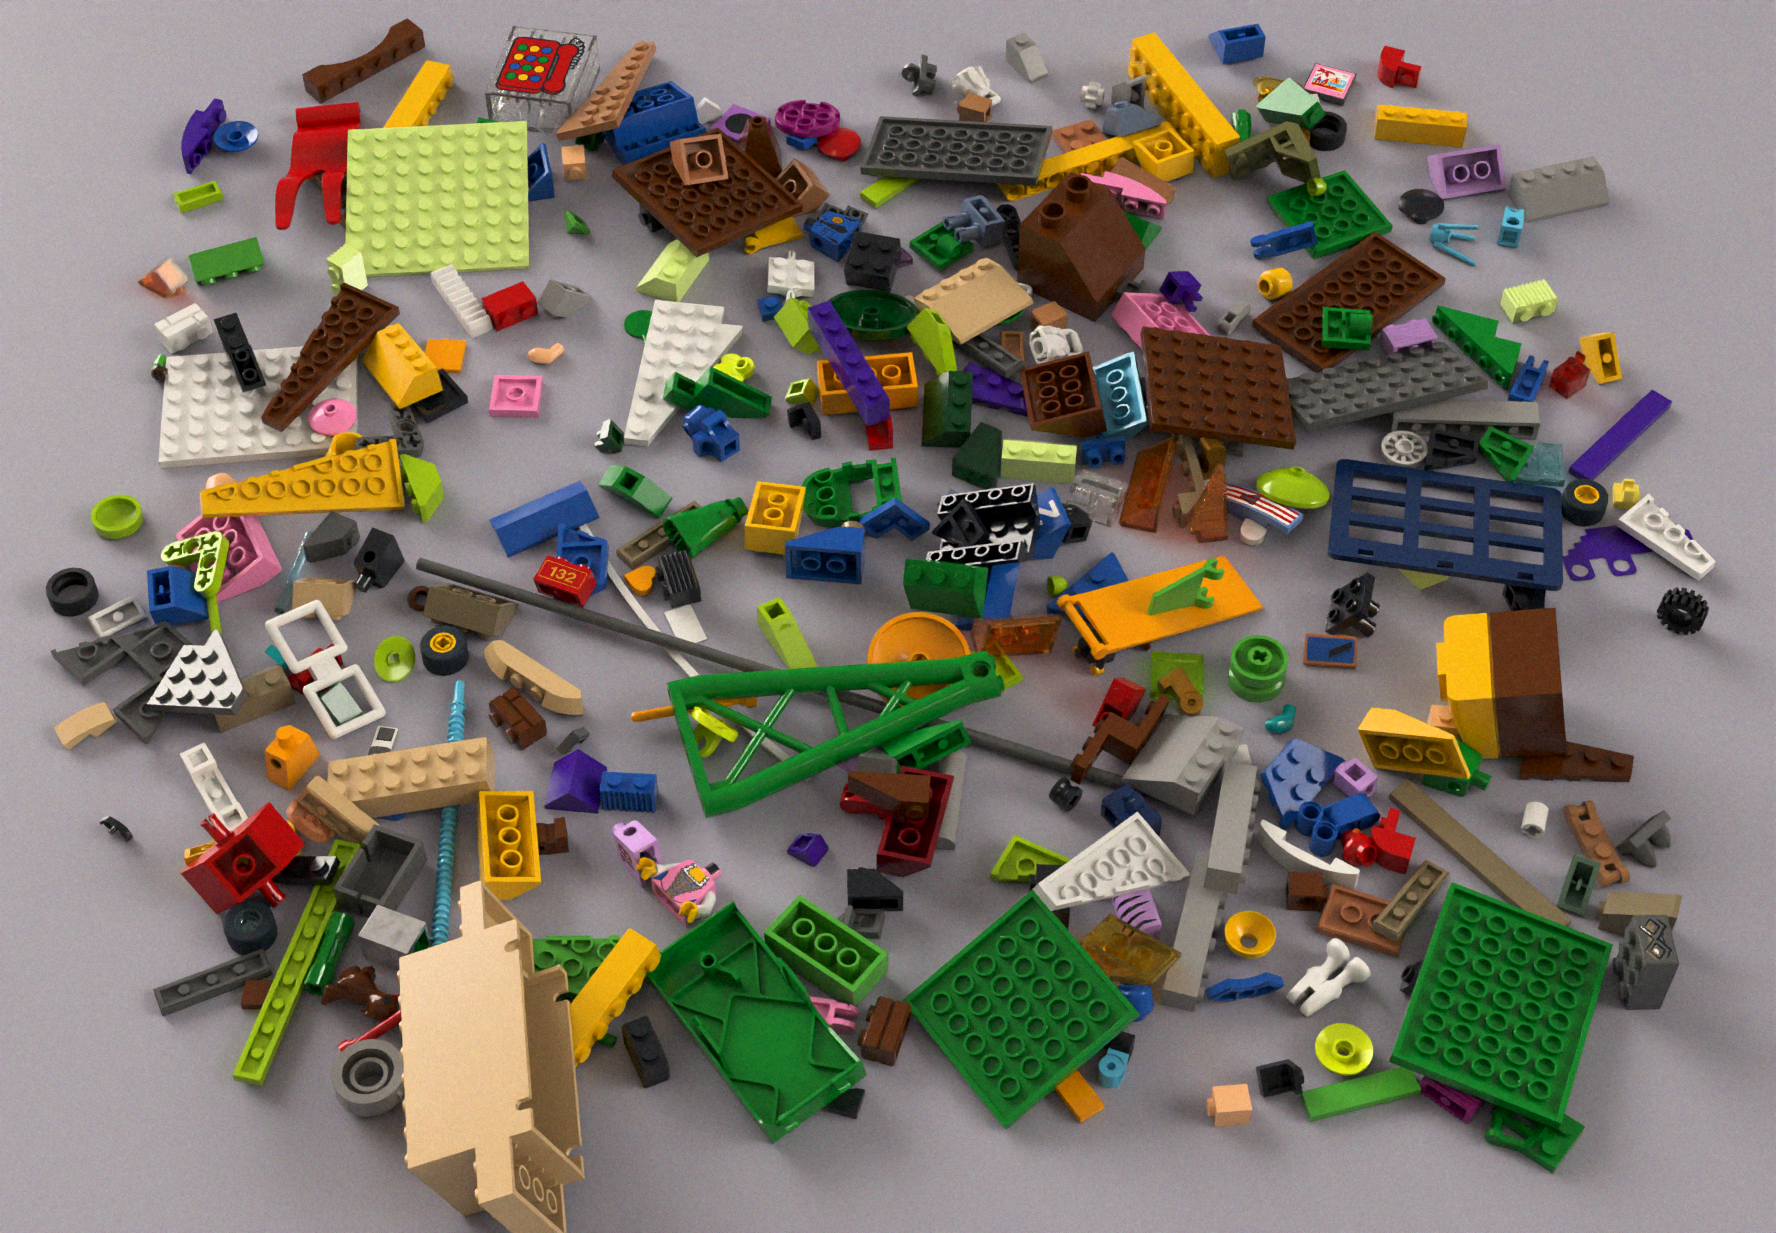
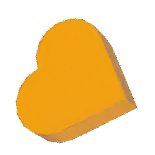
[624,565,656,596]

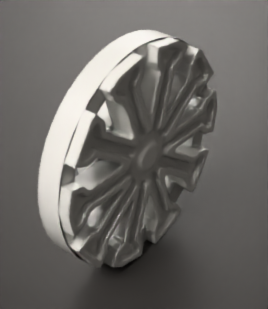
[1381,431,1427,468]

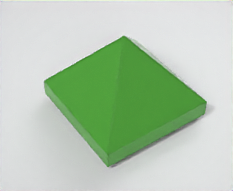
[564,210,590,234]

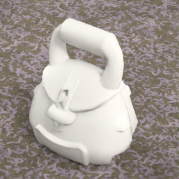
[952,66,1001,106]
[1029,325,1083,364]

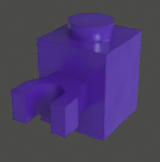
[1159,271,1203,312]

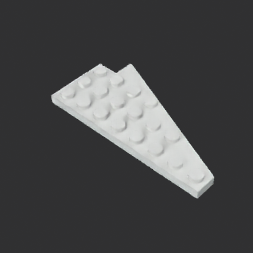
[624,300,743,447]

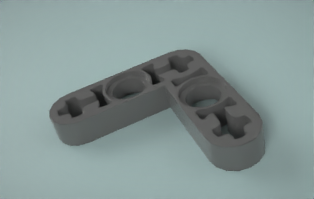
[353,402,424,459]

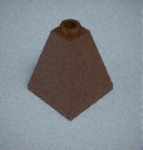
[737,116,783,178]

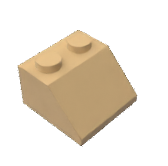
[292,577,356,620]

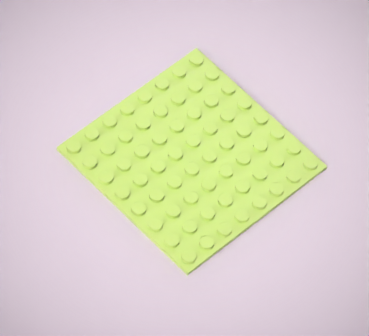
[345,121,529,277]

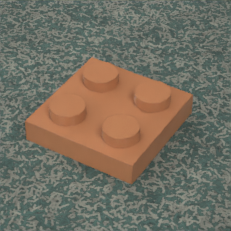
[1052,119,1107,153]

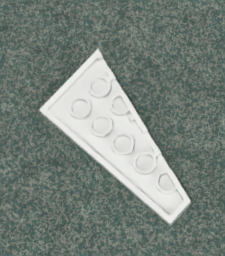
[1033,812,1191,911]

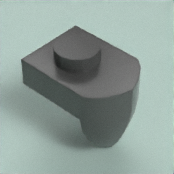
[1115,278,1150,300]

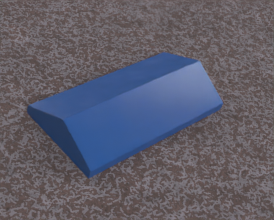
[489,481,599,557]
[955,562,1020,636]

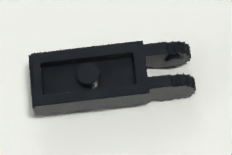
[271,856,341,885]

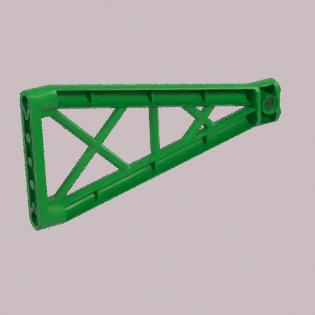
[667,651,1004,818]

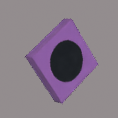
[710,104,771,144]

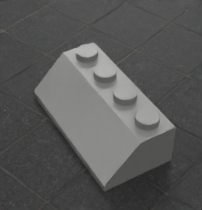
[1507,156,1609,223]

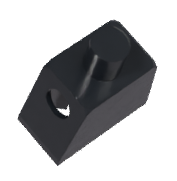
[354,527,405,593]

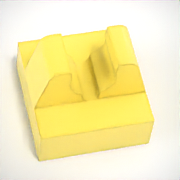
[1612,478,1640,509]

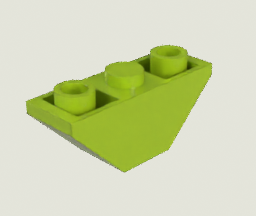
[399,454,445,523]

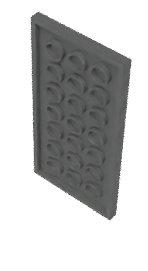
[860,116,1052,186]
[1286,342,1488,432]

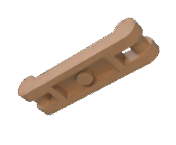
[1564,800,1630,888]

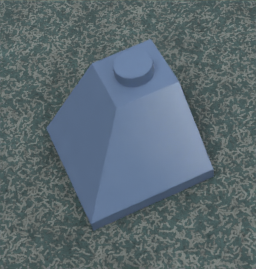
[1103,101,1161,136]

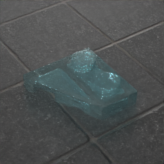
[1515,443,1565,487]

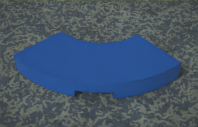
[1205,972,1284,1002]

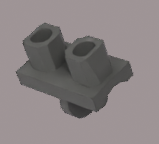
[901,54,937,97]

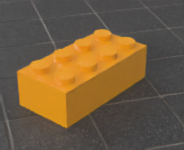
[817,352,918,415]

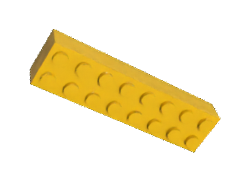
[1128,32,1240,178]

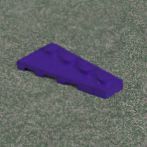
[963,362,1028,417]

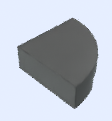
[556,727,590,755]

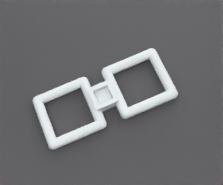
[265,600,386,739]

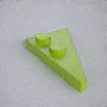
[990,835,1071,882]

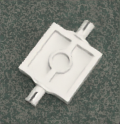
[767,250,814,303]

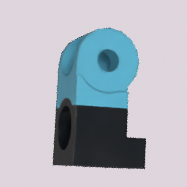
[1097,1031,1135,1089]

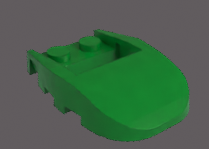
[802,458,903,528]

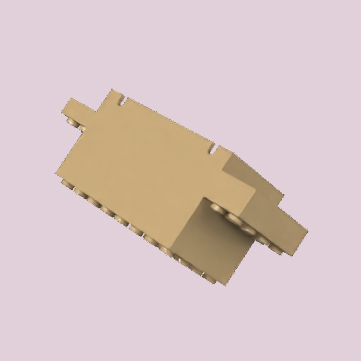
[397,880,585,1233]

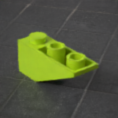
[907,308,957,376]
[757,597,818,669]

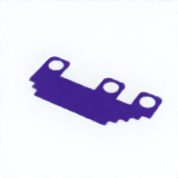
[1563,525,1693,581]

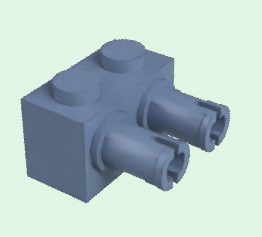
[943,195,1005,248]

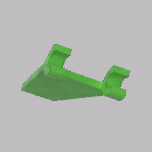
[1147,558,1224,615]

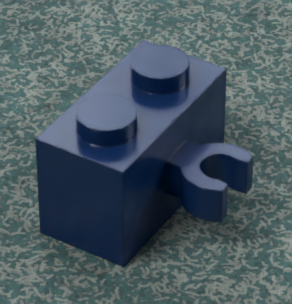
[1101,783,1162,836]

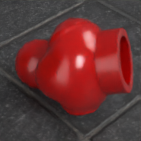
[1341,828,1377,867]

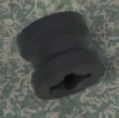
[1049,777,1083,812]

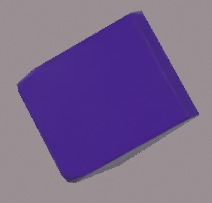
[787,832,829,867]

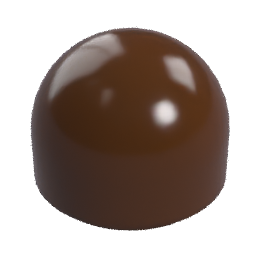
[407,586,429,611]

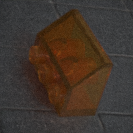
[970,613,1062,658]

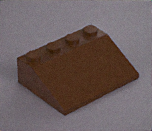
[1019,351,1107,437]

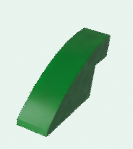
[663,366,772,418]

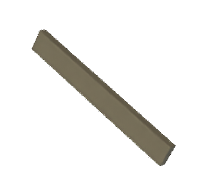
[1389,779,1571,927]

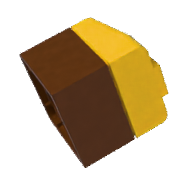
[1436,608,1567,759]

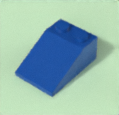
[785,527,865,584]

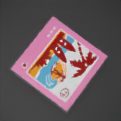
[1303,63,1357,106]

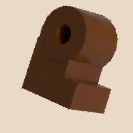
[536,817,569,855]

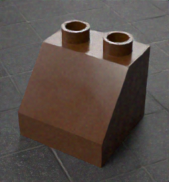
[1017,172,1145,322]

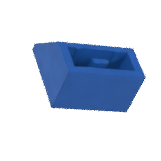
[1208,24,1266,64]
[147,566,209,626]

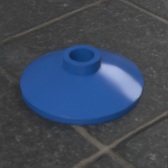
[213,121,258,152]

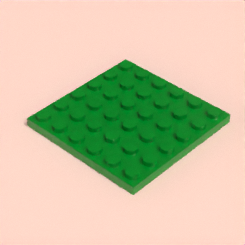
[902,889,1140,1130]

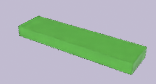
[1300,1067,1421,1122]

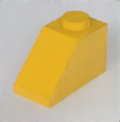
[1579,332,1622,384]

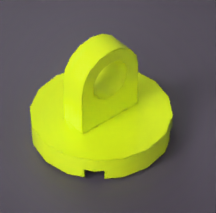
[690,706,739,758]

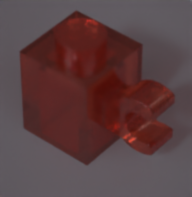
[1549,351,1591,399]

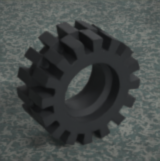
[1657,587,1709,635]

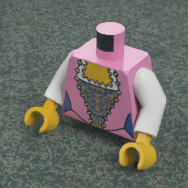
[635,857,721,927]

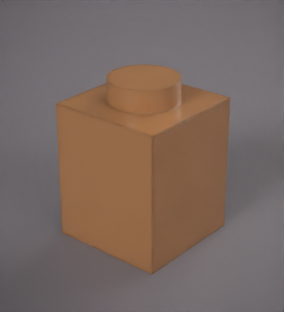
[957,93,992,122]
[1030,301,1068,332]

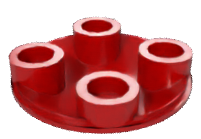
[817,127,861,162]

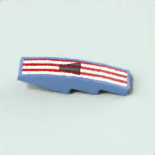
[1205,481,1303,535]

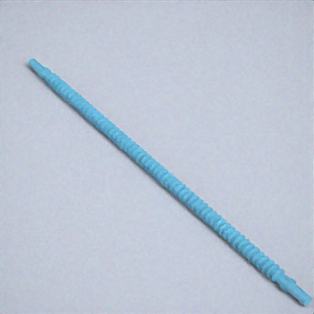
[430,680,466,947]

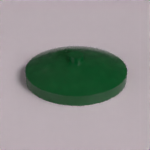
[828,290,918,340]

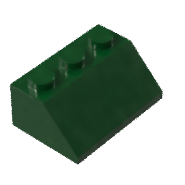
[922,371,973,448]

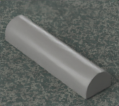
[936,750,967,850]

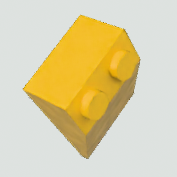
[744,481,806,555]

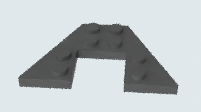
[51,621,193,745]

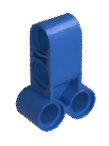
[1295,793,1380,857]

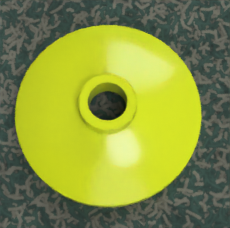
[1315,1023,1373,1076]

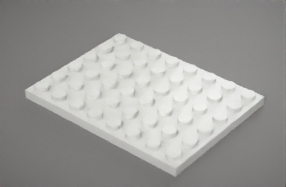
[158,346,358,468]

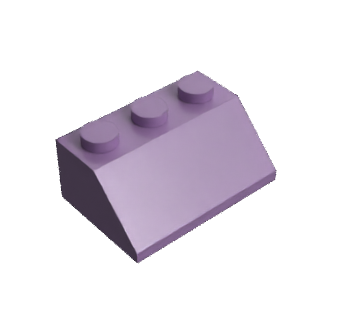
[1427,144,1506,199]

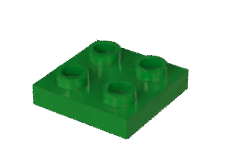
[909,221,974,272]
[1322,307,1372,351]

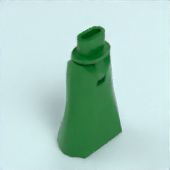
[663,497,749,560]

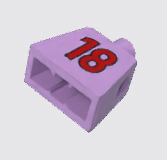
[612,821,663,888]

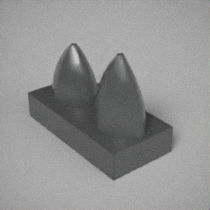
[1616,810,1671,867]

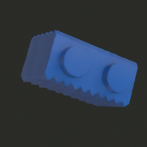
[600,771,659,813]

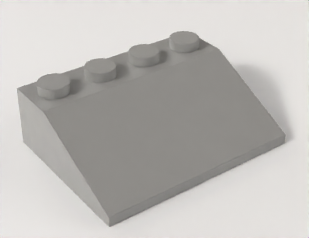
[1121,714,1243,815]

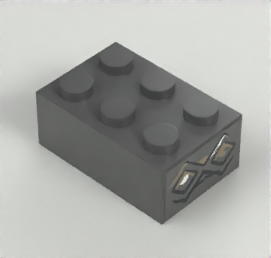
[1613,915,1679,1010]

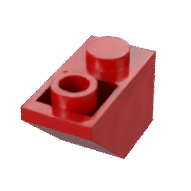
[1092,677,1146,727]

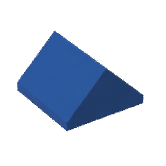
[528,142,555,202]

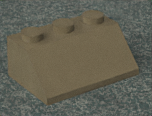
[423,583,519,639]
[212,664,296,733]

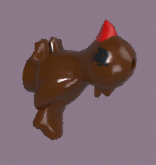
[321,965,401,1022]

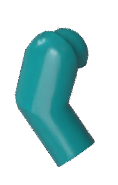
[1265,704,1296,733]

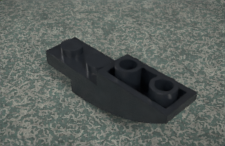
[213,313,266,393]

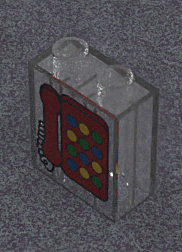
[485,26,600,136]

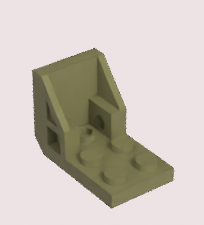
[1224,121,1321,183]

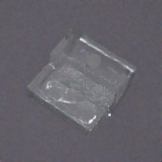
[1065,470,1130,527]

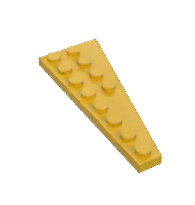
[199,439,405,518]

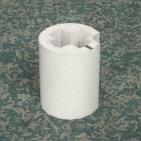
[1521,802,1549,838]

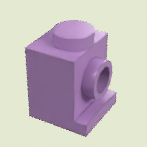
[1333,757,1378,797]

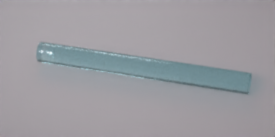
[274,531,312,614]

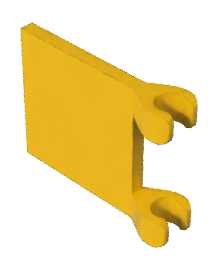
[744,217,803,255]

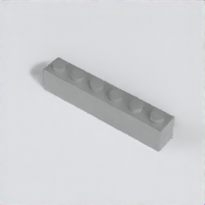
[1388,399,1540,440]
[1203,760,1261,894]
[1161,851,1228,1012]

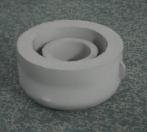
[331,1039,405,1117]

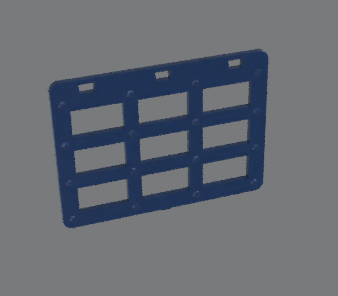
[1328,459,1563,591]

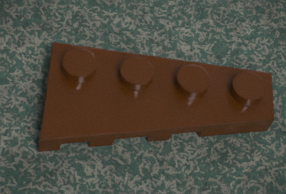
[1519,741,1634,782]

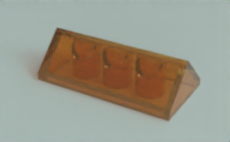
[1119,436,1177,533]

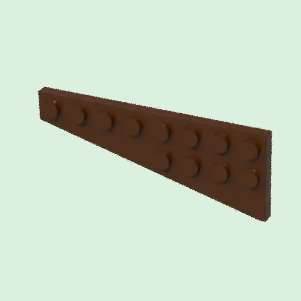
[261,282,400,432]

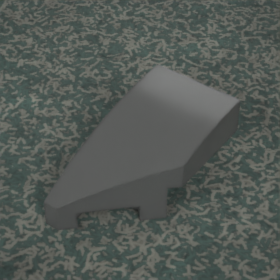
[836,904,885,939]

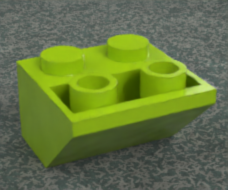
[774,297,821,354]

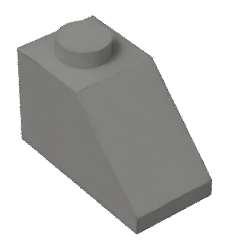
[1006,33,1048,84]
[1111,75,1146,108]
[537,279,593,318]

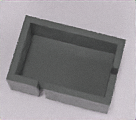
[333,824,427,918]

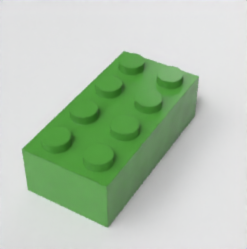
[764,895,888,1006]

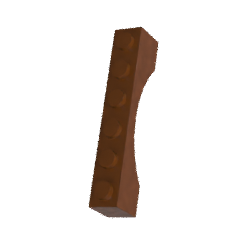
[302,18,425,104]

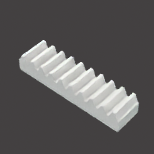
[430,265,493,338]

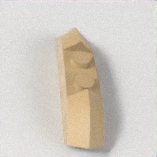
[484,640,583,715]

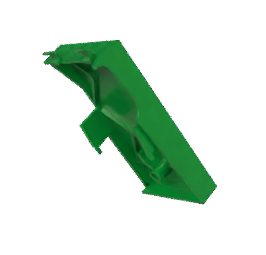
[645,901,867,1144]

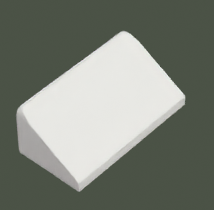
[88,595,147,638]

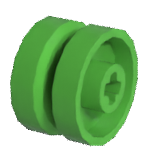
[1227,635,1288,703]

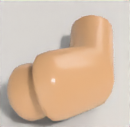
[528,343,564,365]

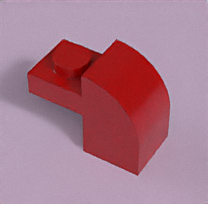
[1377,45,1422,88]
[1370,808,1416,875]

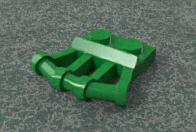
[1485,1105,1585,1174]

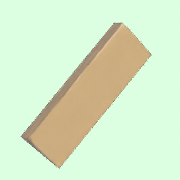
[296,775,380,849]

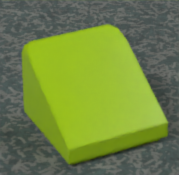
[785,378,819,406]

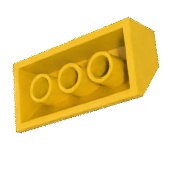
[1374,105,1467,148]
[362,323,443,409]
[475,791,541,900]

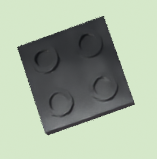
[1325,572,1380,637]

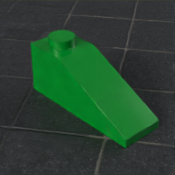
[881,720,971,774]

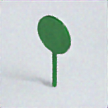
[624,310,652,346]

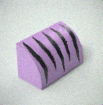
[1111,889,1162,946]

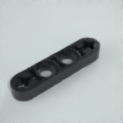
[996,204,1021,271]

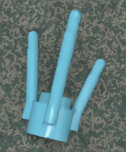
[1429,222,1479,266]

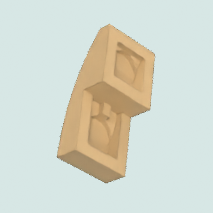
[54,702,117,750]

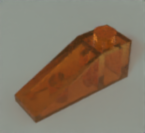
[1190,464,1228,543]

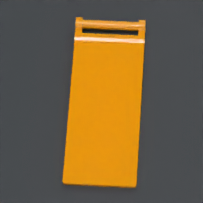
[1056,556,1263,660]

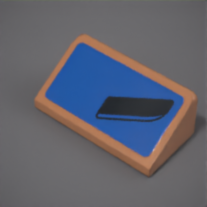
[1303,633,1357,669]

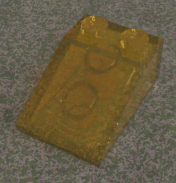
[1080,914,1182,986]

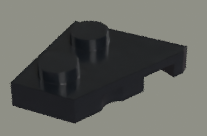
[1424,428,1480,470]
[932,499,990,547]

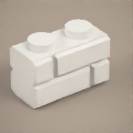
[154,303,213,354]

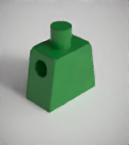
[1422,739,1492,797]

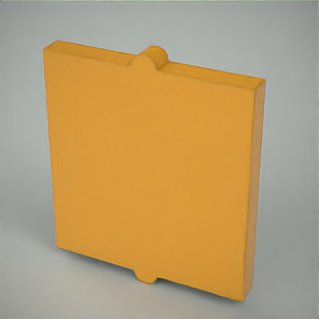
[425,338,466,373]

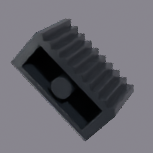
[655,550,701,608]
[621,1016,670,1088]

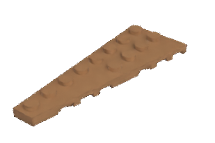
[556,41,656,142]

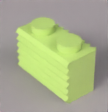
[327,244,368,296]
[1500,279,1558,322]

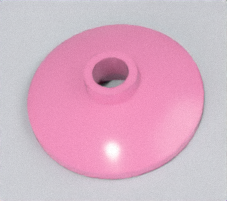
[308,398,357,436]

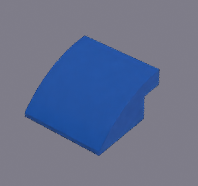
[602,81,707,166]

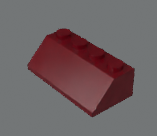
[876,766,954,877]

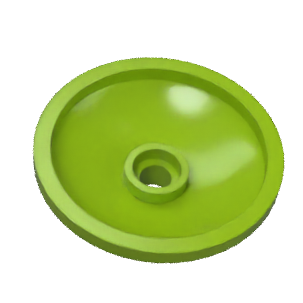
[1256,466,1330,508]

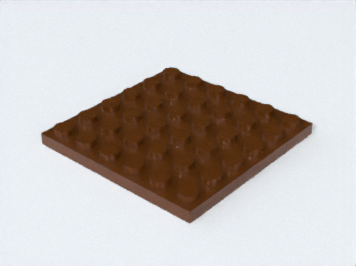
[612,128,803,257]
[1140,326,1296,450]

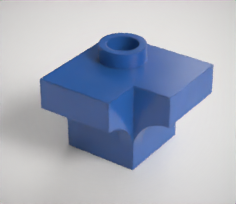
[692,410,740,462]

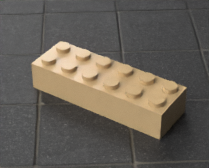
[327,737,495,818]

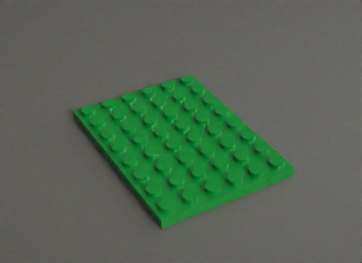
[1389,882,1613,1129]

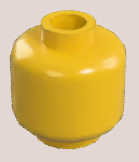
[1258,268,1293,300]

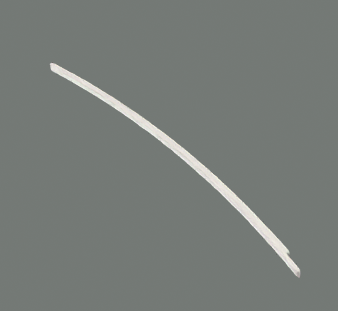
[579,524,811,782]

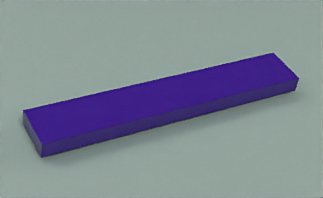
[1568,390,1672,480]

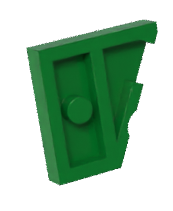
[1478,426,1534,483]

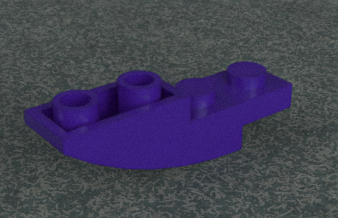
[181,98,226,174]

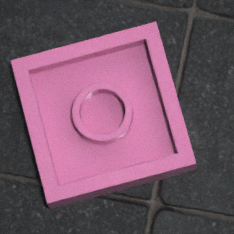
[489,375,543,417]

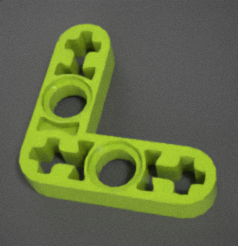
[161,531,229,598]

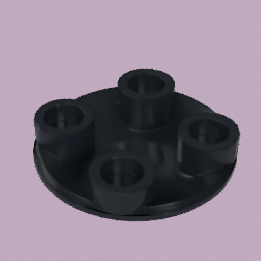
[1398,189,1444,224]

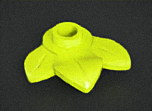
[713,354,755,382]

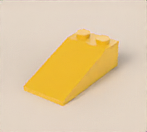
[1357,707,1470,779]

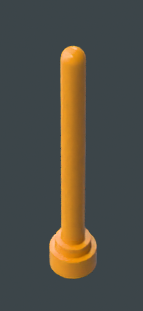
[631,697,757,723]

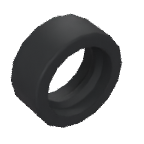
[1308,111,1347,151]
[46,567,99,616]

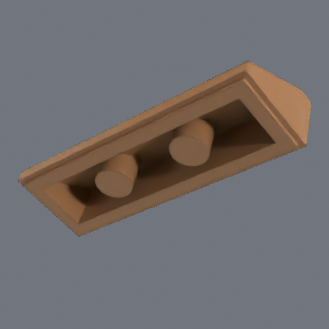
[1110,157,1175,206]

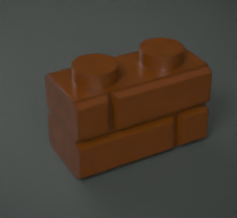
[488,688,547,750]
[857,996,911,1066]

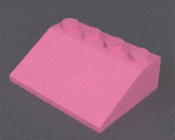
[1111,292,1211,349]
[176,514,282,603]

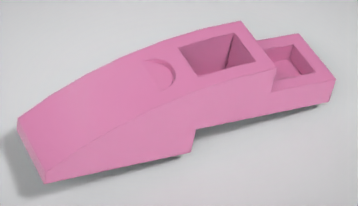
[1081,171,1166,219]

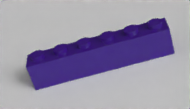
[808,301,890,426]

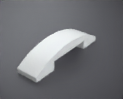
[180,742,248,831]
[1257,820,1360,889]

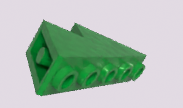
[1432,305,1522,391]

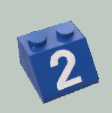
[1033,488,1071,559]

